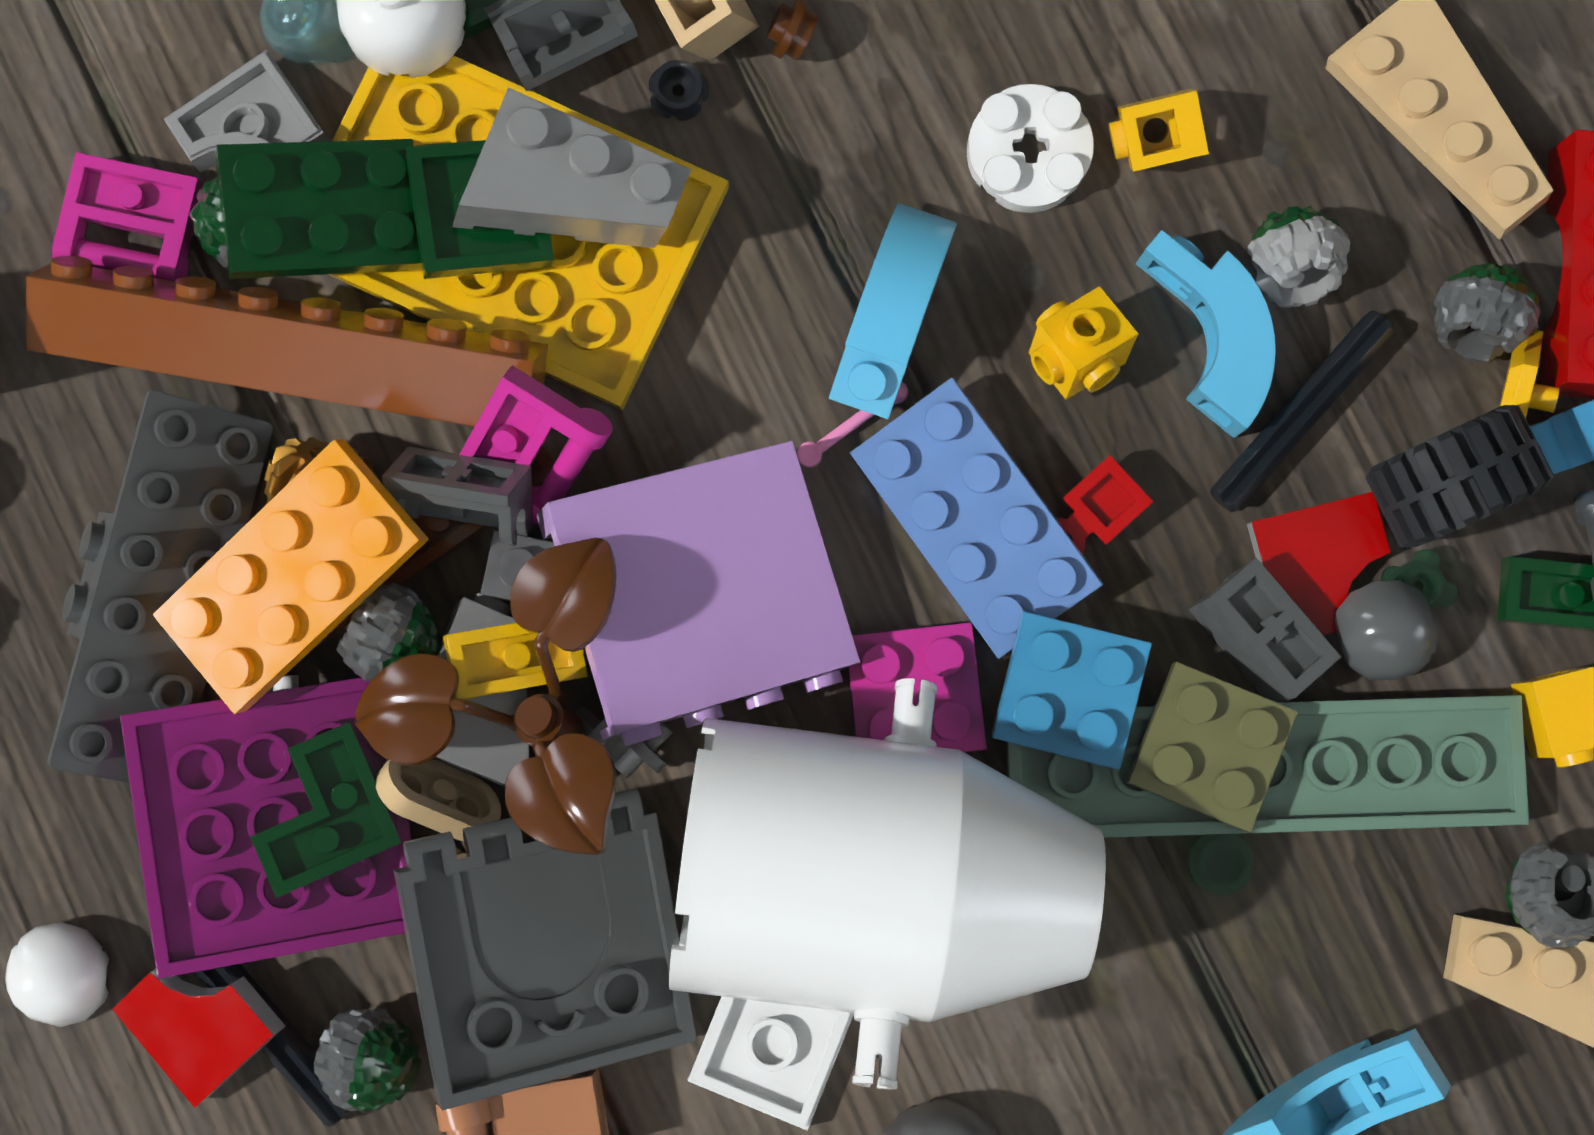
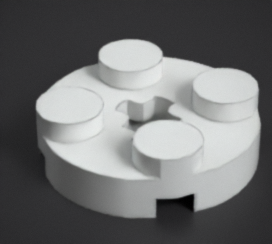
[967,84,1094,213]

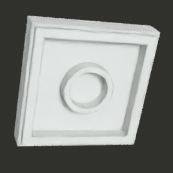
[688,996,854,1131]

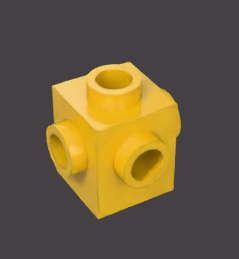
[1028,286,1139,400]

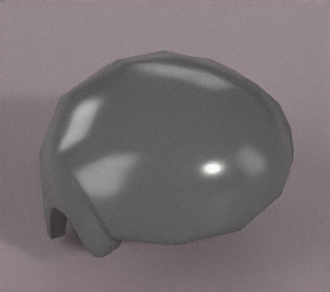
[1334,580,1438,680]

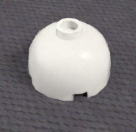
[336,0,467,78]

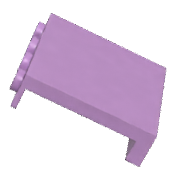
[536,441,860,746]

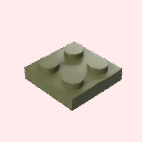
[1125,662,1298,833]

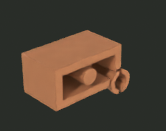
[435,1068,609,1135]

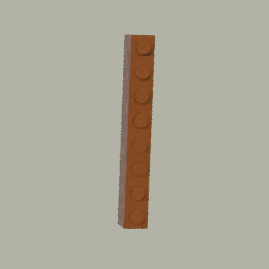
[26,256,548,427]

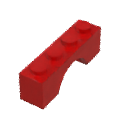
[1540,130,1594,399]

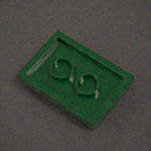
[215,139,422,279]

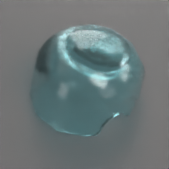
[259,0,352,66]

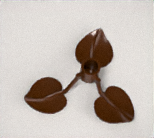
[355,537,616,855]

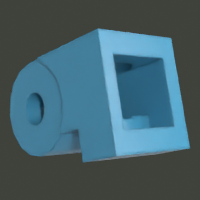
[1530,400,1594,474]

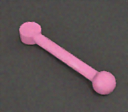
[797,381,908,468]

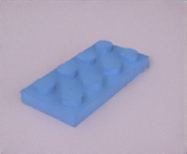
[850,377,1104,659]

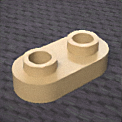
[375,759,501,842]

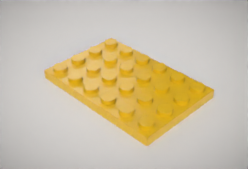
[328,55,729,411]

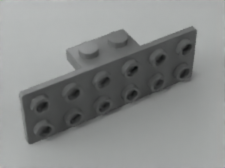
[47,390,273,783]

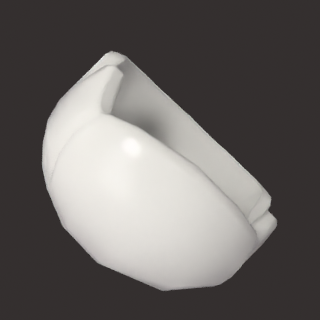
[5,922,109,1027]

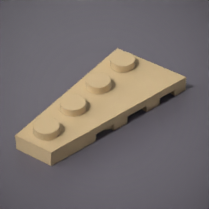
[1325,0,1553,240]
[1443,914,1594,1048]

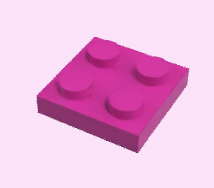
[848,622,987,752]

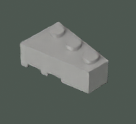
[452,88,691,248]

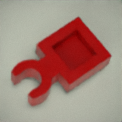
[1056,455,1154,554]

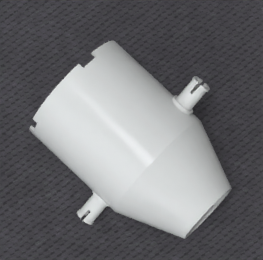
[669,678,1106,1090]

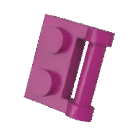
[52,152,204,281]
[459,365,613,525]

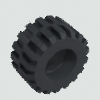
[1365,405,1554,547]

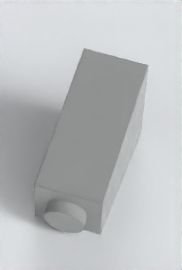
[434,593,529,787]

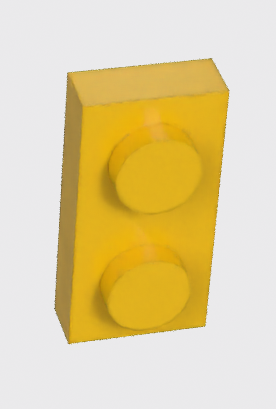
[443,623,588,699]

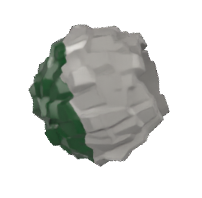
[1247,206,1350,307]

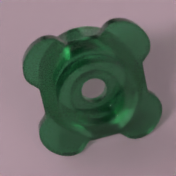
[1381,549,1457,610]

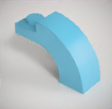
[828,203,957,419]
[1136,230,1276,438]
[1222,1028,1452,1135]

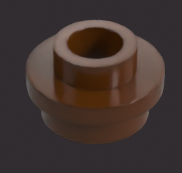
[766,0,819,60]

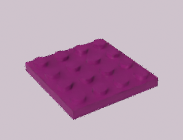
[120,678,411,979]

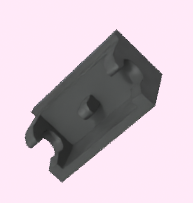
[484,0,638,91]
[382,446,533,546]
[1188,558,1341,703]

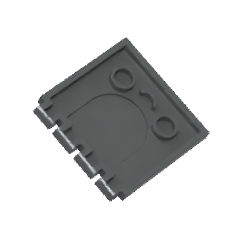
[394,789,697,1111]

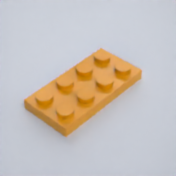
[153,439,429,714]

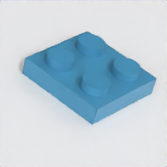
[991,611,1152,770]

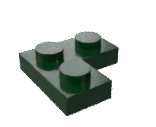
[250,722,401,898]

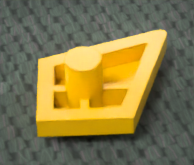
[1499,330,1560,418]

